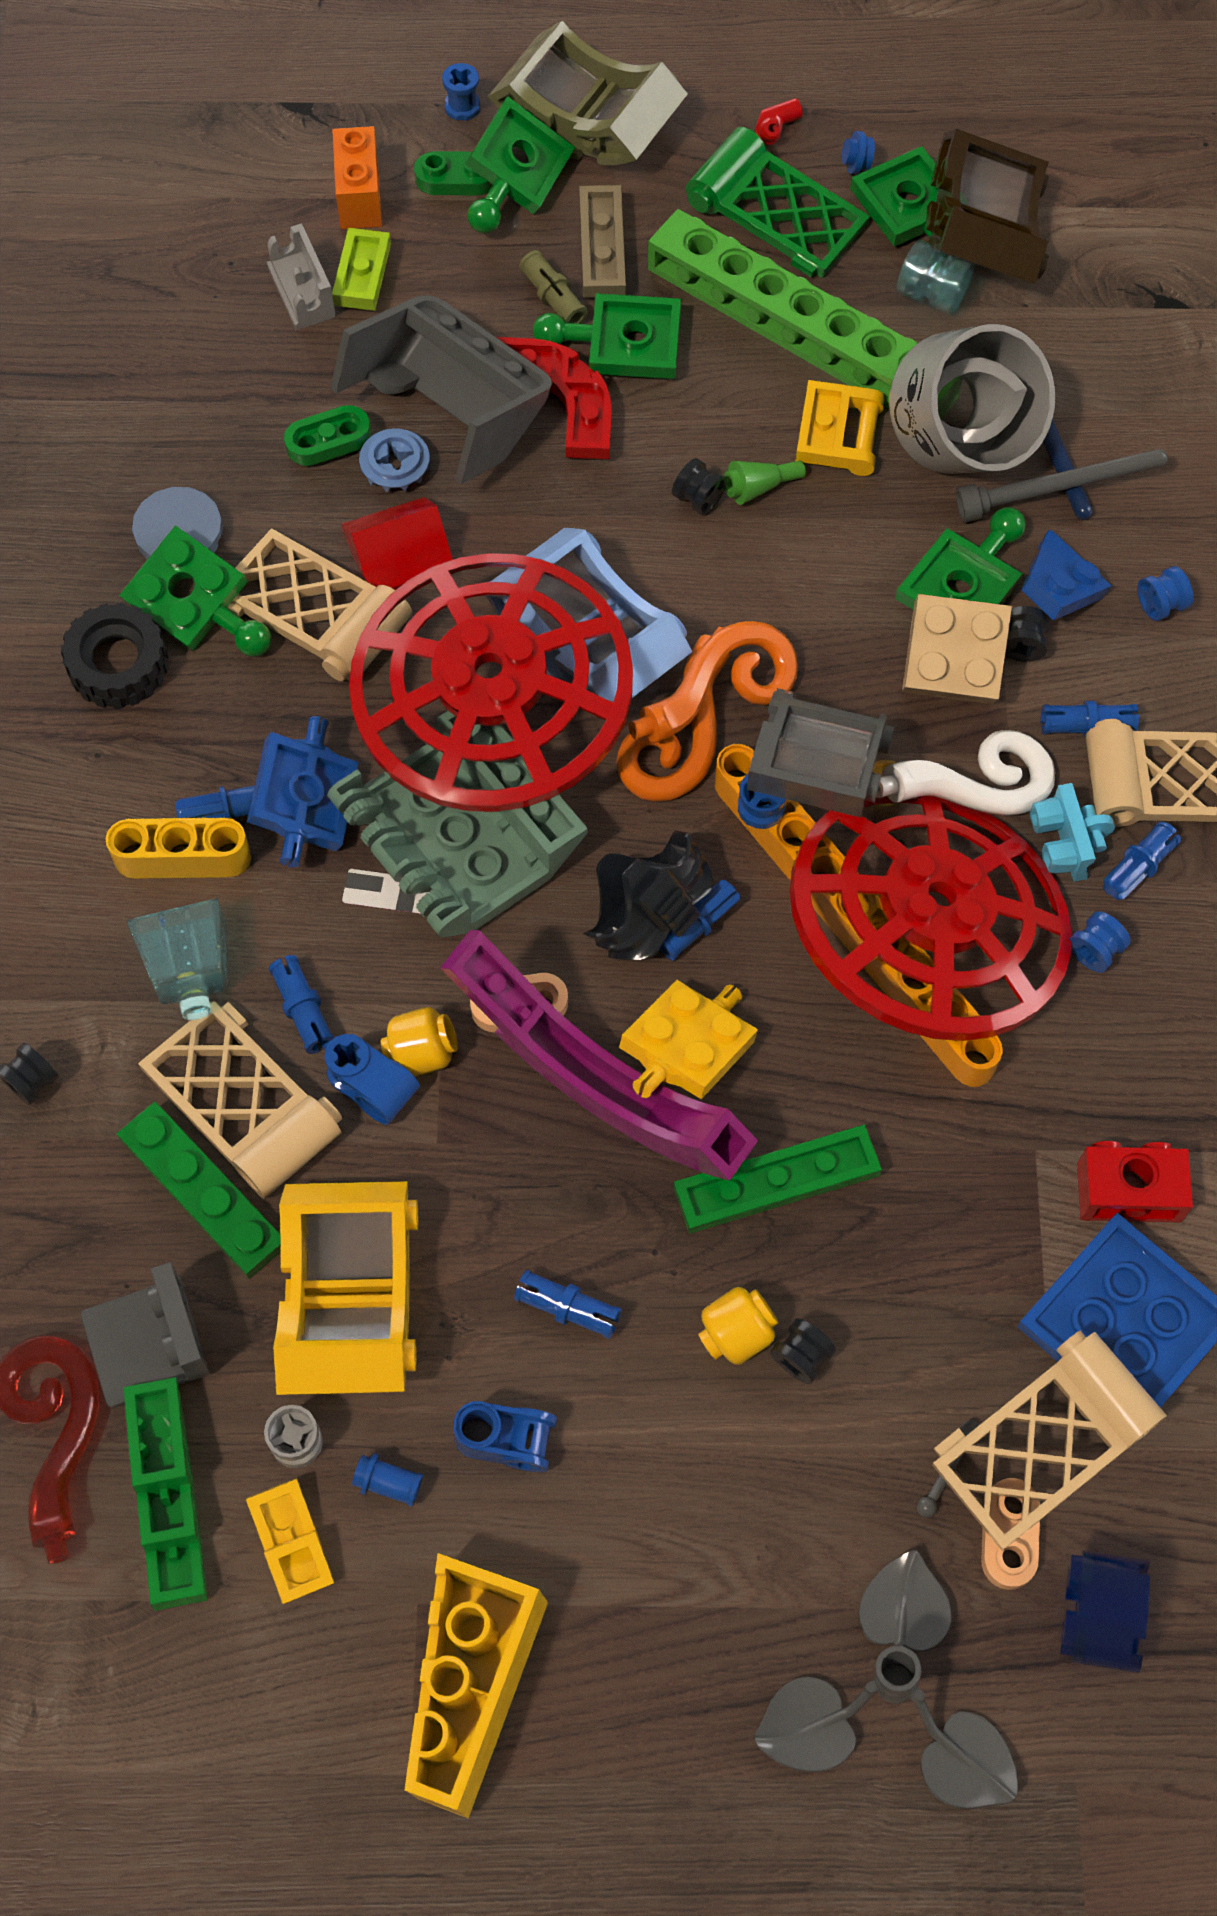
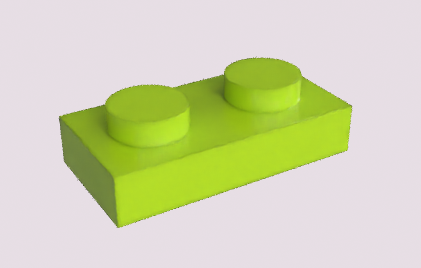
[332,228,391,311]

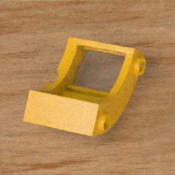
[273,1181,418,1395]

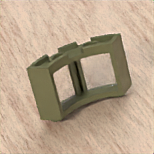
[488,20,688,165]

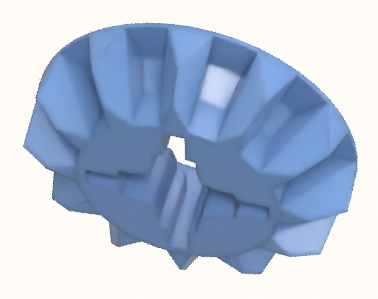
[359,428,430,492]

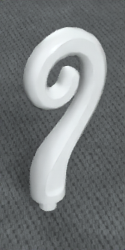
[876,730,1056,816]

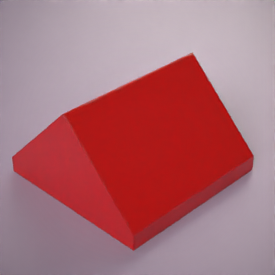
[341,497,453,590]

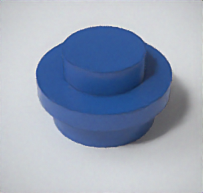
[841,131,875,175]

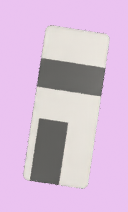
[342,869,429,914]

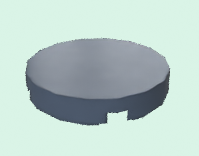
[132,487,223,560]

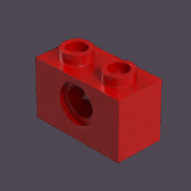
[1077,1141,1193,1223]

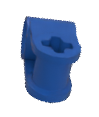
[324,1034,420,1126]
[454,1401,557,1473]

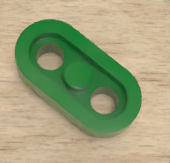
[414,151,493,196]
[284,405,371,466]

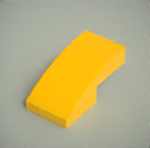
[246,1477,334,1604]

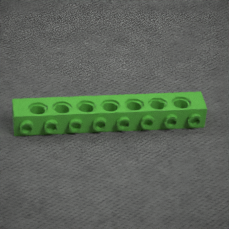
[647,209,963,419]

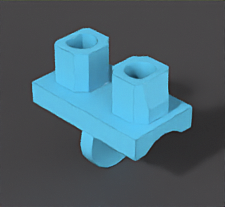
[1030,783,1115,882]

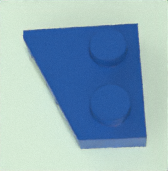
[1021,530,1112,620]

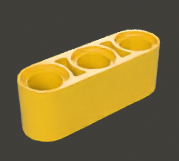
[105,818,252,879]

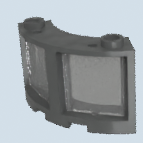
[747,688,894,817]

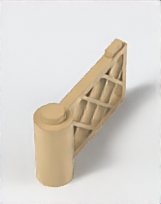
[227,528,412,681]
[1085,719,1217,827]
[138,1001,342,1199]
[932,1330,1167,1551]

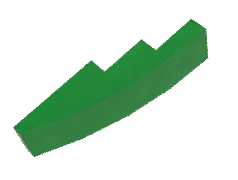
[123,1377,208,1611]

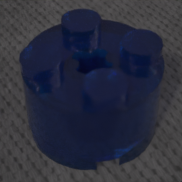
[1060,1550,1150,1673]

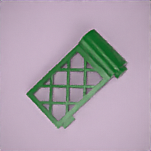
[686,127,870,278]

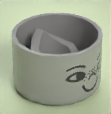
[889,324,1055,474]

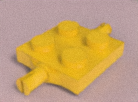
[619,980,758,1099]

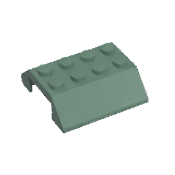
[327,711,588,938]

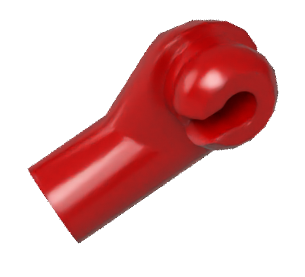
[755,98,803,145]

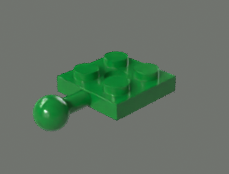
[465,96,575,234]
[850,146,968,272]
[533,293,681,379]
[895,507,1026,610]
[119,525,271,657]

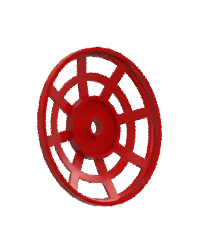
[349,553,634,812]
[789,796,1072,1041]

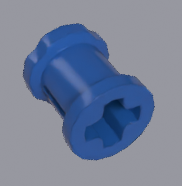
[442,63,480,121]

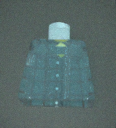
[127,898,228,1020]

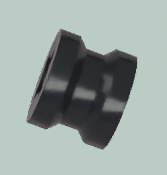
[672,458,727,515]
[1005,606,1050,662]
[0,1043,59,1105]
[770,1318,837,1384]

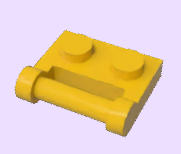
[795,380,885,476]

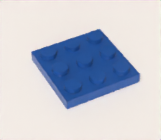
[1017,1213,1217,1408]

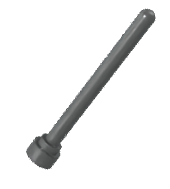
[955,449,1168,523]

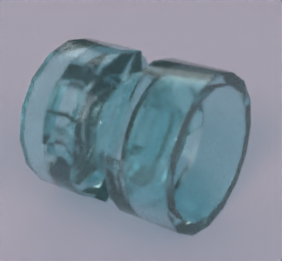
[896,240,975,316]

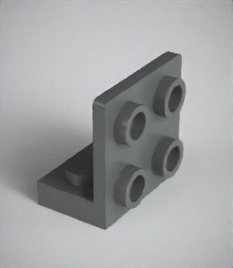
[81,1262,210,1409]

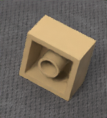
[902,594,1012,704]

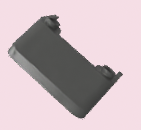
[330,295,552,484]

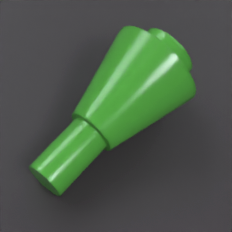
[724,460,805,505]

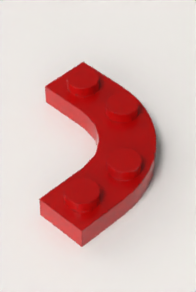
[496,337,612,459]

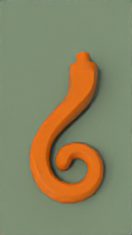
[628,621,798,743]
[616,627,731,802]

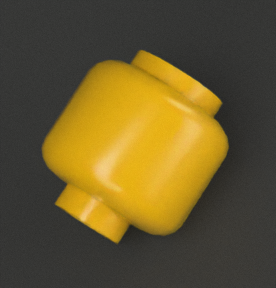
[381,1007,458,1077]
[698,1287,779,1365]

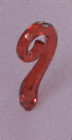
[0,1336,99,1564]

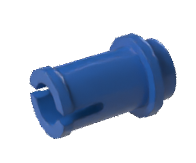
[352,1453,423,1507]

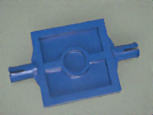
[247,716,359,867]

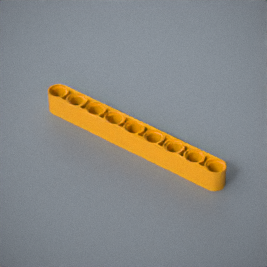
[715,744,1003,1087]

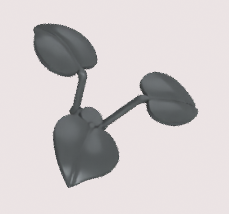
[754,1550,1018,1809]

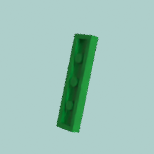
[116,1101,281,1280]
[673,1124,882,1234]

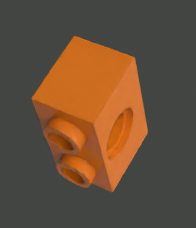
[332,126,382,229]

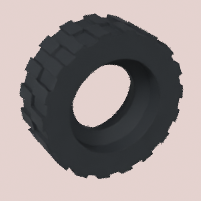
[61,603,169,709]

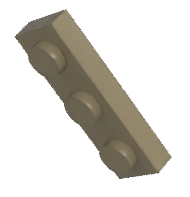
[579,185,626,298]

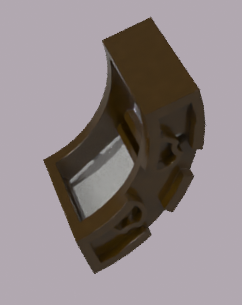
[926,129,1049,284]

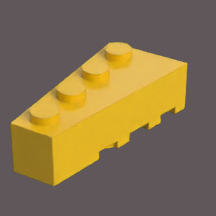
[405,1553,548,1819]

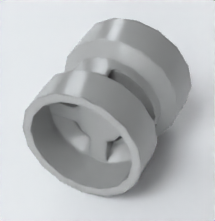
[264,1405,323,1469]

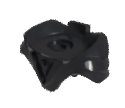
[583,830,714,961]

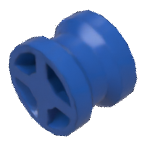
[1137,566,1193,621]
[738,773,786,829]
[1069,911,1131,973]

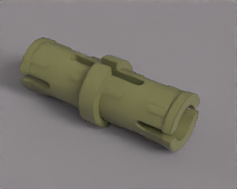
[519,250,588,324]

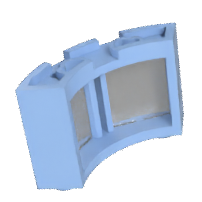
[486,527,692,702]

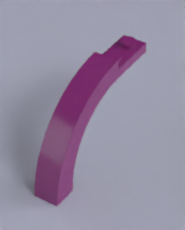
[440,930,758,1181]

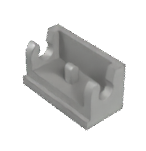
[267,223,336,330]

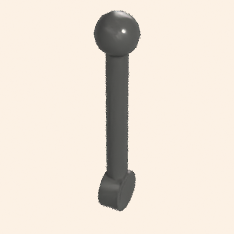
[917,1421,979,1518]

